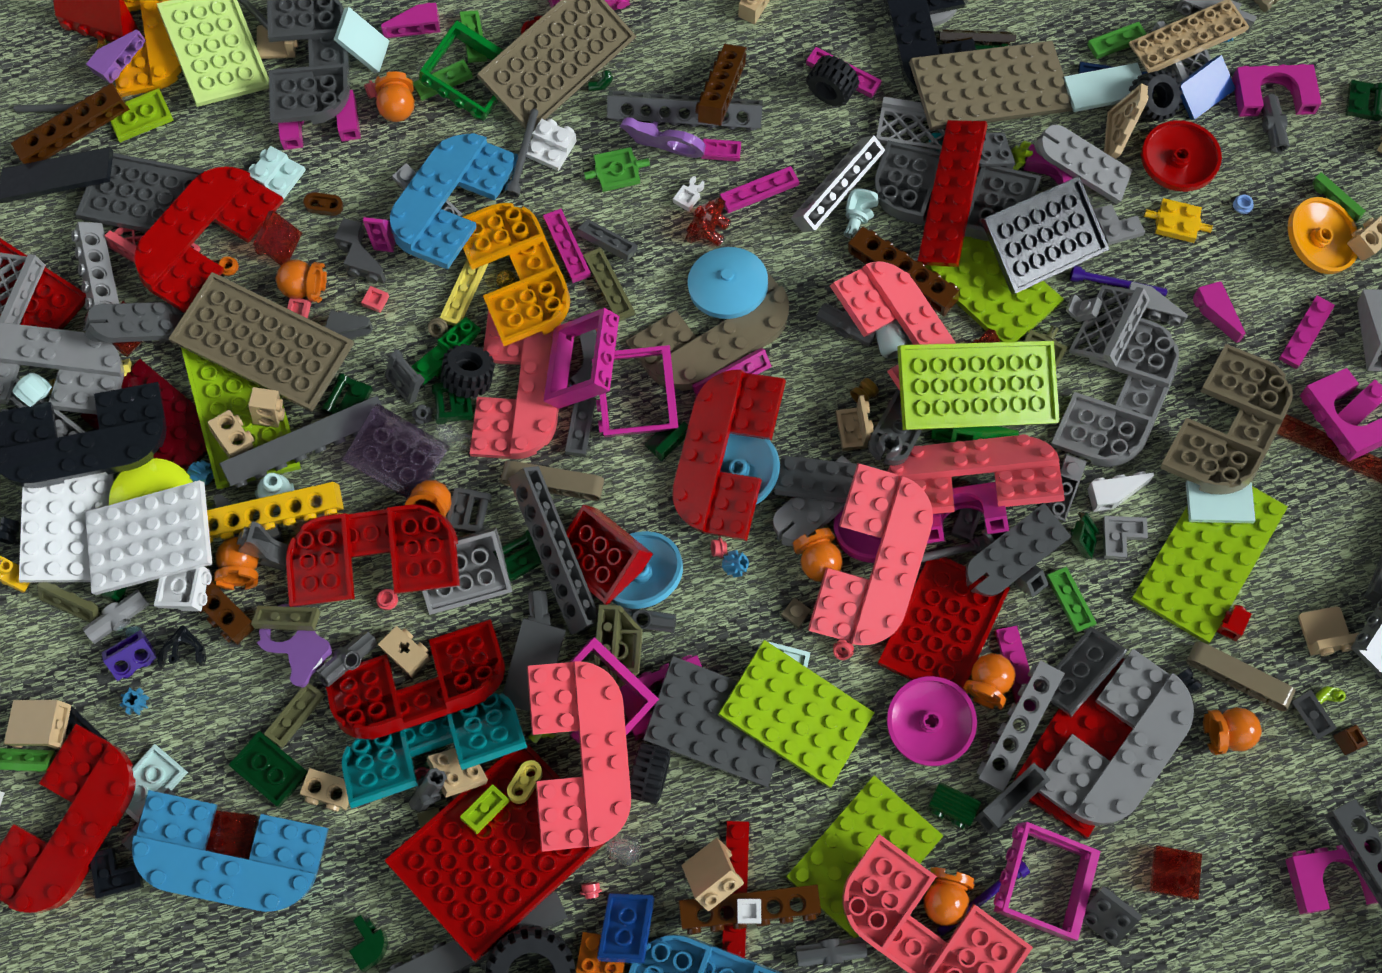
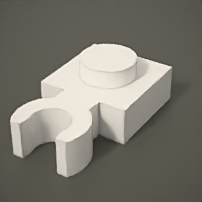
[673,176,704,212]

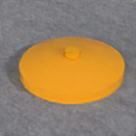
[1288,197,1358,274]

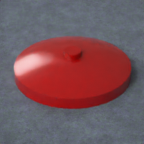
[1141,120,1222,192]

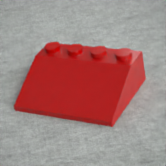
[53,0,139,42]
[566,504,653,605]

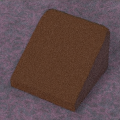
[1333,725,1368,755]

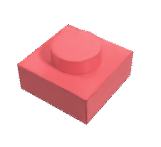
[361,286,389,313]
[287,298,312,318]

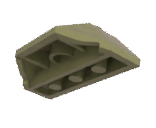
[594,605,643,689]

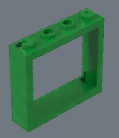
[419,20,504,121]

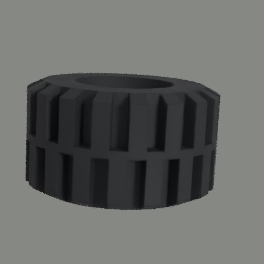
[806,55,859,107]
[1129,70,1182,122]
[440,344,495,398]
[630,743,671,805]

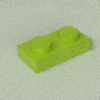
[460,784,509,834]

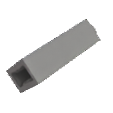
[1357,289,1382,371]

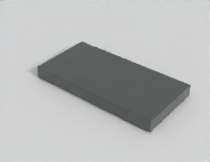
[503,618,566,712]
[1036,627,1127,717]

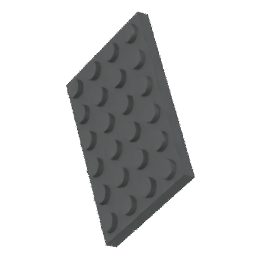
[75,153,205,232]
[642,656,779,788]

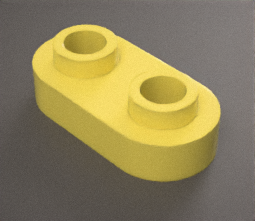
[507,760,542,804]

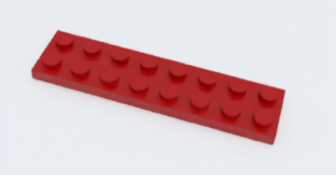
[917,120,988,267]

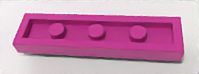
[806,47,882,99]
[720,166,799,214]
[543,209,591,283]
[1279,295,1335,369]
[691,347,772,397]
[995,626,1036,712]

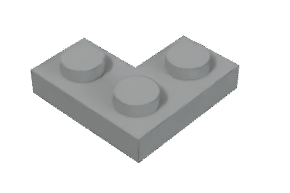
[1093,204,1145,245]
[1103,516,1148,559]

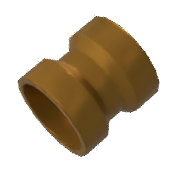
[850,378,879,403]

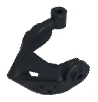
[157,625,206,667]

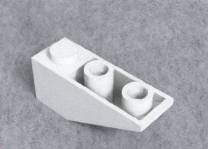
[1087,471,1154,512]

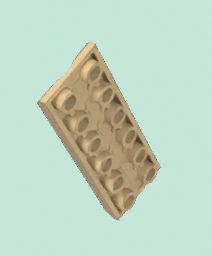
[1129,0,1249,73]

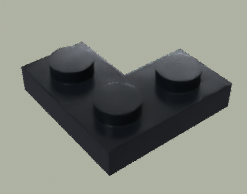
[90,848,144,900]

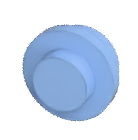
[1233,195,1254,214]

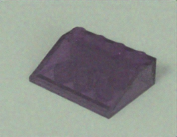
[343,403,450,499]

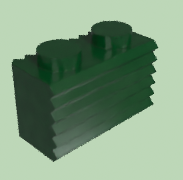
[927,782,981,830]

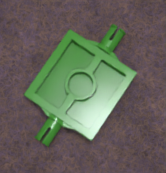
[584,147,650,192]

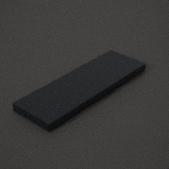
[0,147,113,203]

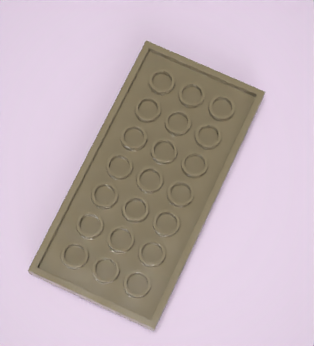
[476,0,637,131]
[909,41,1073,130]
[168,272,354,412]

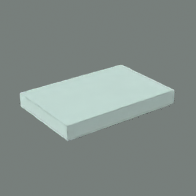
[334,7,390,73]
[1186,480,1255,523]
[125,744,188,823]

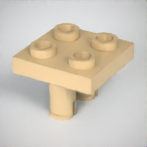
[427,748,488,799]

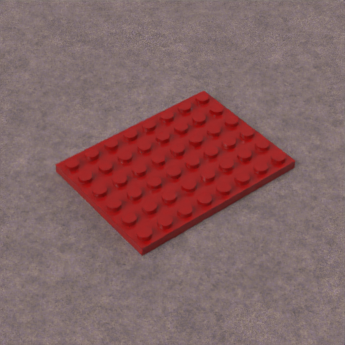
[384,743,606,963]

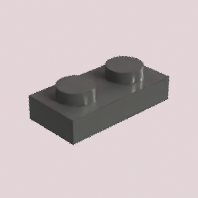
[1292,690,1337,740]

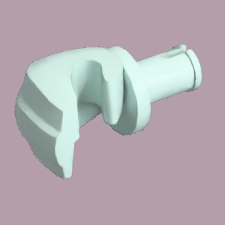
[844,188,879,239]
[12,373,52,407]

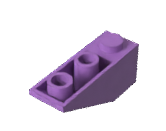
[86,29,146,83]

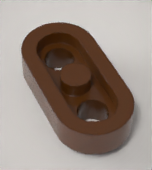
[303,192,344,216]

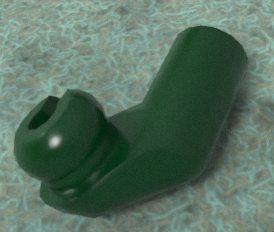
[588,70,613,92]

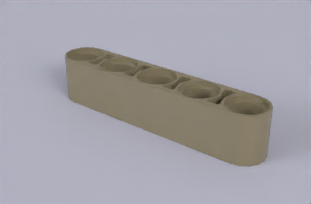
[500,461,604,501]
[1186,641,1296,711]

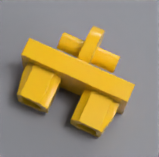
[0,556,30,593]

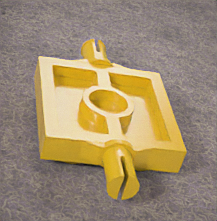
[1144,198,1213,243]

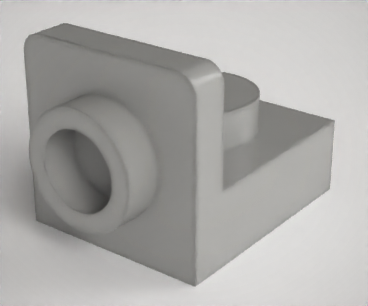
[1066,295,1102,322]

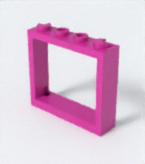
[544,308,619,409]
[592,345,678,437]
[570,637,659,744]
[993,822,1101,941]

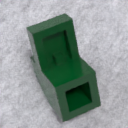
[349,915,388,972]

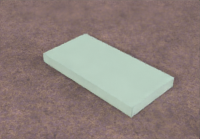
[1063,63,1142,112]

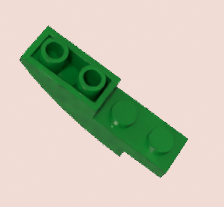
[411,317,481,385]
[931,426,1019,443]

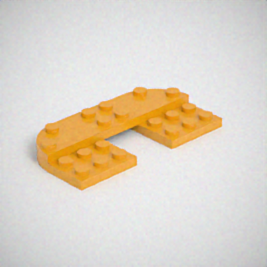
[115,0,182,97]
[463,203,570,346]

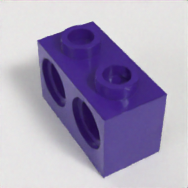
[102,630,157,681]

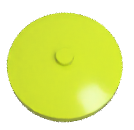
[109,458,193,505]

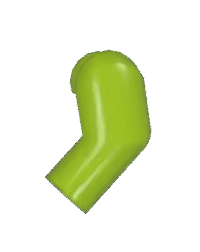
[1315,686,1346,704]

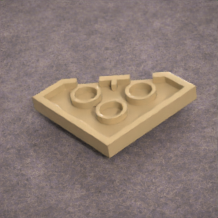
[1104,84,1148,159]

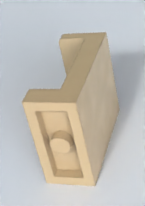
[4,700,71,749]
[682,837,744,911]

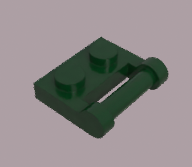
[1346,80,1382,121]
[321,373,373,415]
[432,383,473,424]
[493,530,542,582]

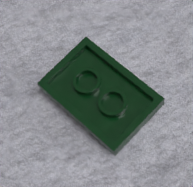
[229,731,308,808]

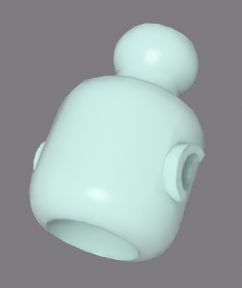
[876,320,912,359]
[255,473,294,512]

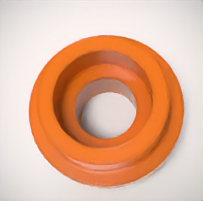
[219,256,239,276]

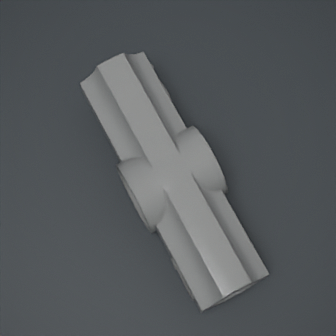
[82,589,150,644]

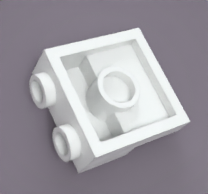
[526,119,577,171]
[154,567,212,612]

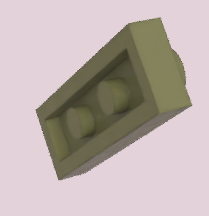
[37,582,99,623]
[251,606,321,631]
[264,682,325,749]

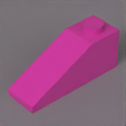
[381,3,440,38]
[363,217,395,252]
[1193,281,1246,343]
[1338,380,1382,426]

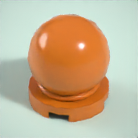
[375,71,415,122]
[276,259,327,303]
[405,480,451,518]
[792,528,843,582]
[214,537,259,590]
[963,653,1016,710]
[1203,707,1262,755]
[924,867,974,926]

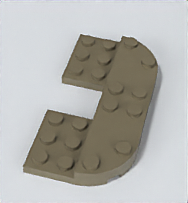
[626,270,789,391]
[1160,344,1293,495]

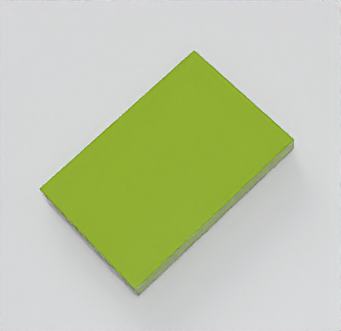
[110,88,174,142]

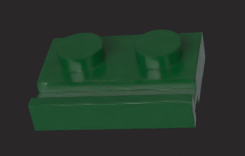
[1070,512,1100,559]

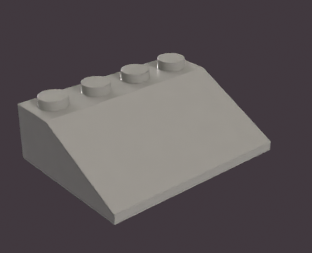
[422,527,512,615]

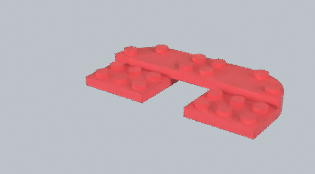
[830,261,956,390]
[470,310,561,459]
[887,434,1065,514]
[808,463,933,645]
[527,661,631,852]
[842,834,1033,973]

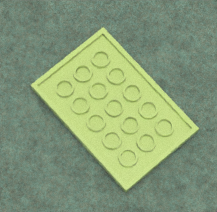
[157,0,269,107]

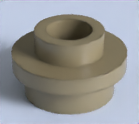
[428,317,448,338]

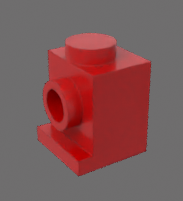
[1217,605,1252,641]

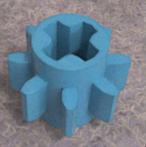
[187,460,214,485]
[722,550,749,578]
[119,688,150,715]

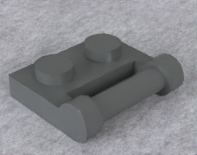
[385,350,425,404]
[447,487,492,534]

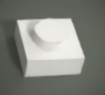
[737,899,761,924]

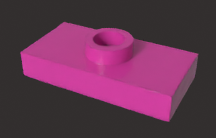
[701,139,741,162]

